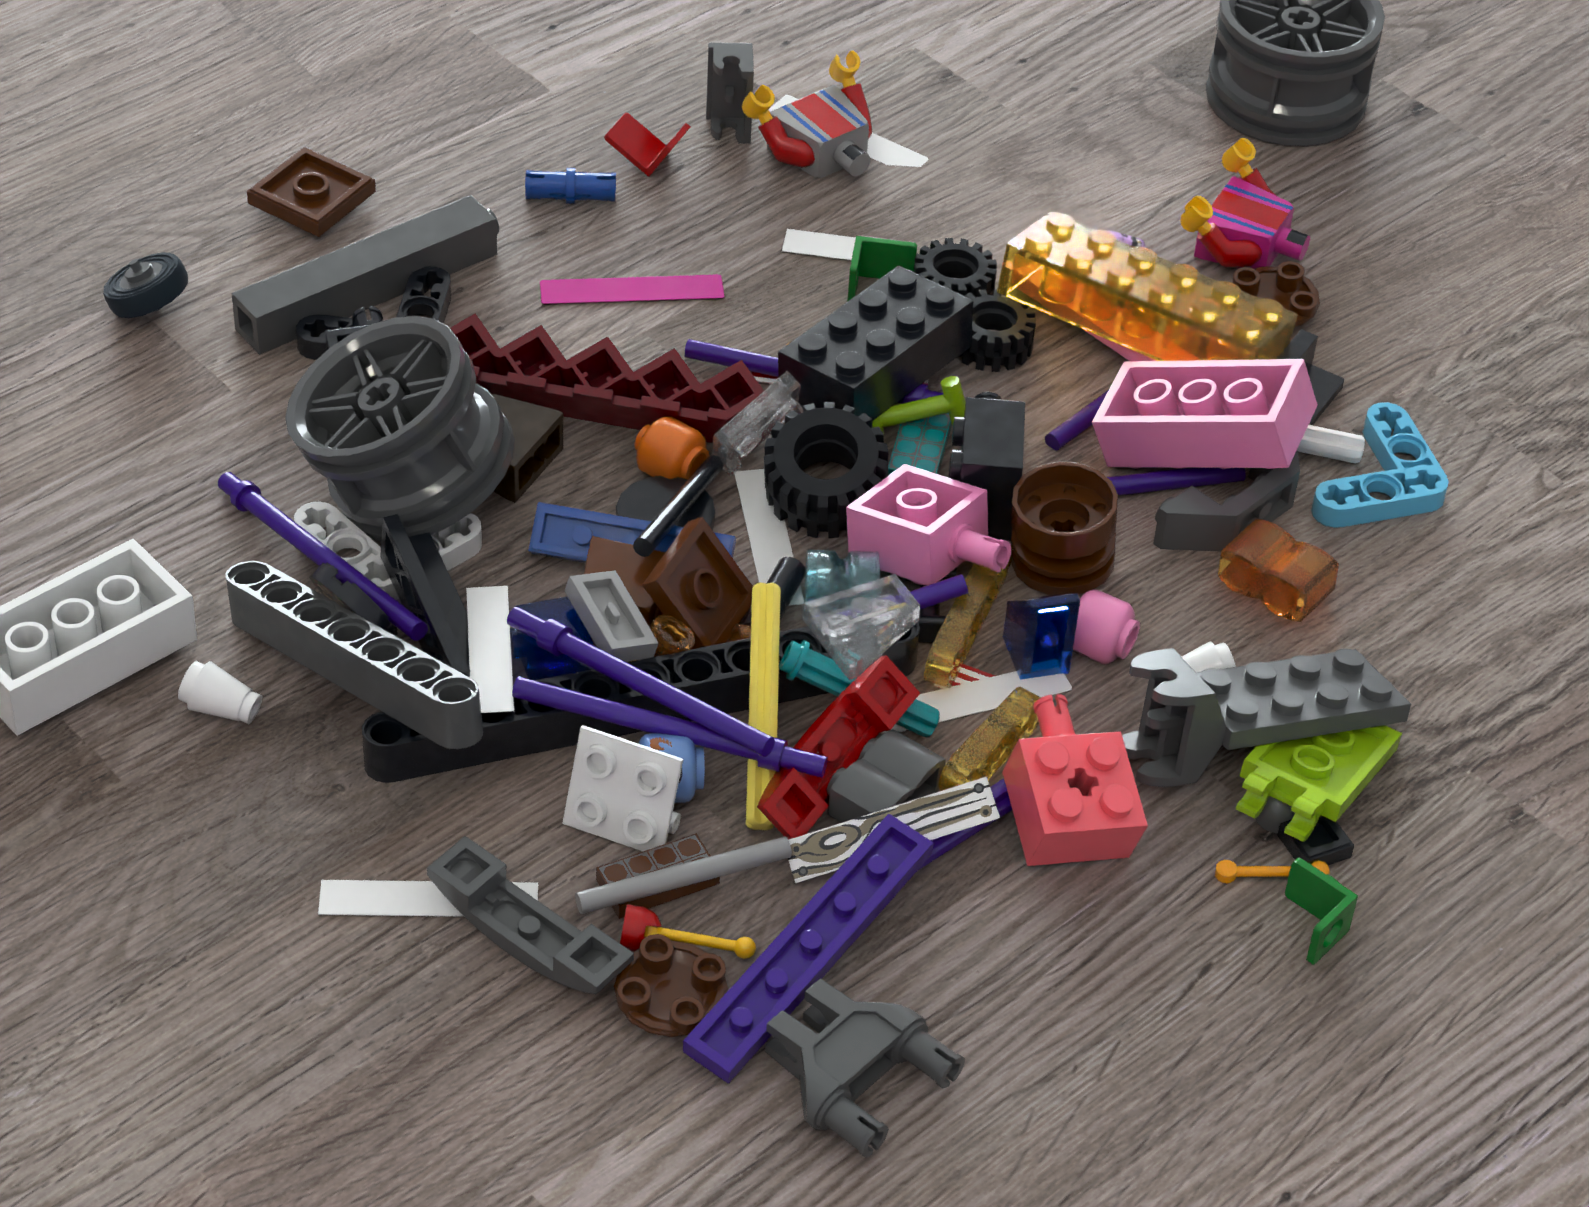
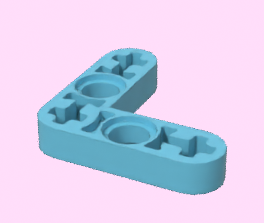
[1311,402,1449,528]

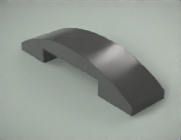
[427,836,634,994]

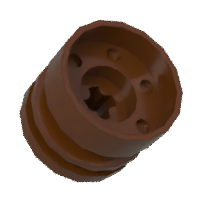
[1011,462,1118,596]

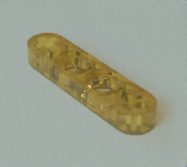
[924,545,1013,688]

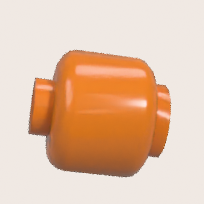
[634,417,710,479]

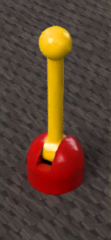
[620,904,756,959]

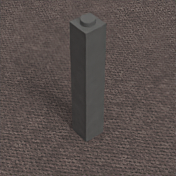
[232,195,499,355]

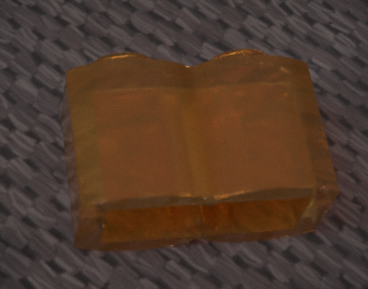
[1218,519,1339,622]

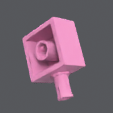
[846,464,1011,586]

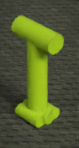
[872,376,965,434]

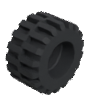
[764,402,889,539]

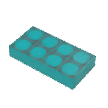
[888,413,952,476]

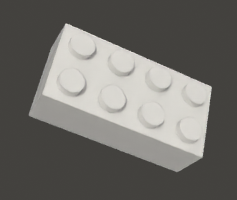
[0,539,197,736]

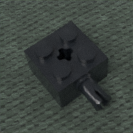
[948,392,1025,541]

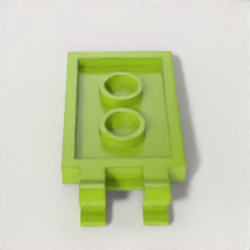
[1236,725,1402,842]

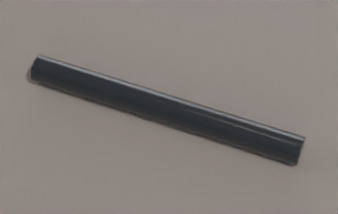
[633,455,724,557]

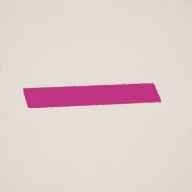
[540,274,724,304]

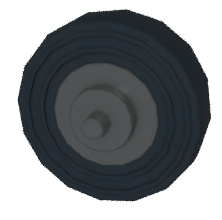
[103,252,188,318]

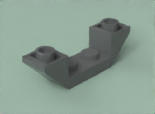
[1153,451,1300,552]

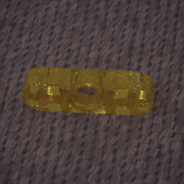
[939,687,1041,791]

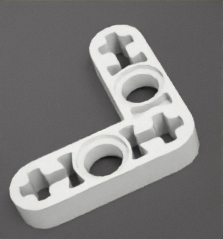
[294,502,482,600]

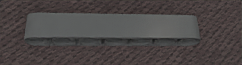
[225,561,483,749]

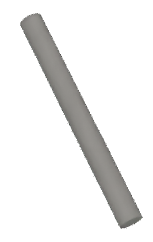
[575,836,792,914]

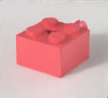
[1002,694,1148,866]

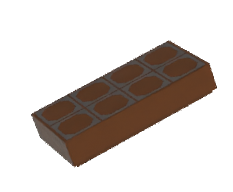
[596,833,720,919]

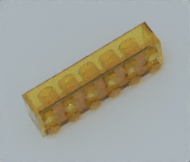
[997,212,1298,361]

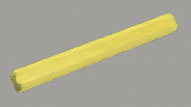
[746,582,781,830]

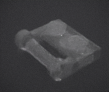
[712,371,803,476]

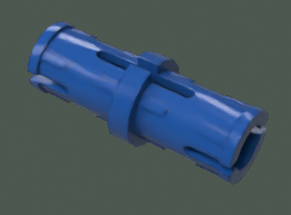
[525,168,616,204]

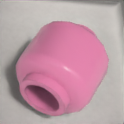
[1060,589,1140,665]

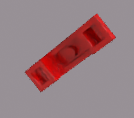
[757,655,920,840]

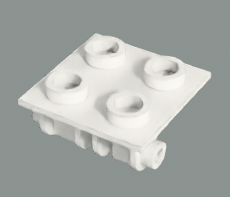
[562,725,683,851]

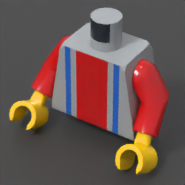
[742,50,872,178]

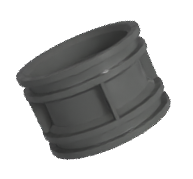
[1206,0,1385,146]
[285,316,515,541]

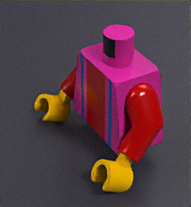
[1180,138,1310,269]

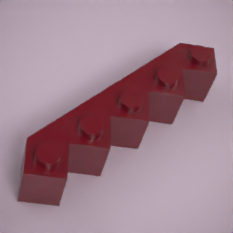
[450,313,770,446]

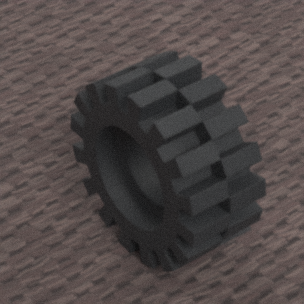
[914,238,997,297]
[958,289,1036,372]

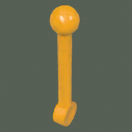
[1215,859,1330,883]

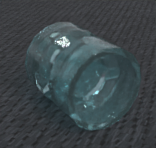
[804,549,880,616]

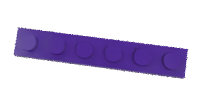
[683,814,934,1084]

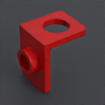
[604,113,691,177]

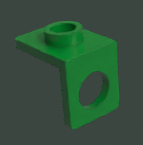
[847,236,917,302]
[1285,857,1358,965]

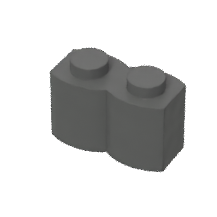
[827,729,946,823]

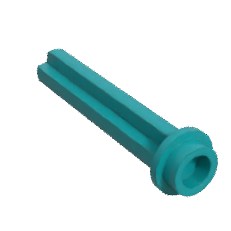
[779,640,940,737]

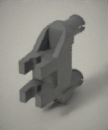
[765,978,965,1157]

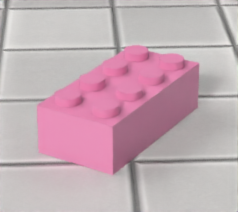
[1092,359,1318,469]

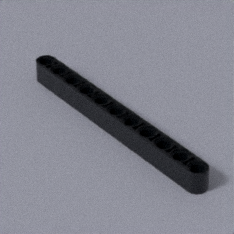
[362,610,920,783]

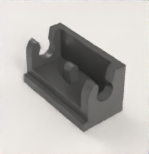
[706,42,754,143]

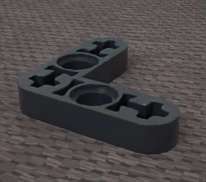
[296,266,451,360]

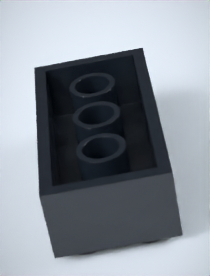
[778,265,973,421]

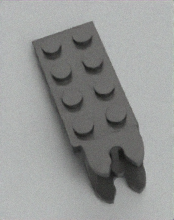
[1122,648,1411,787]

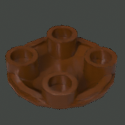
[1228,261,1320,330]
[614,934,728,1037]

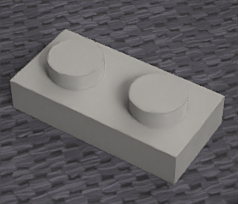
[565,570,658,662]

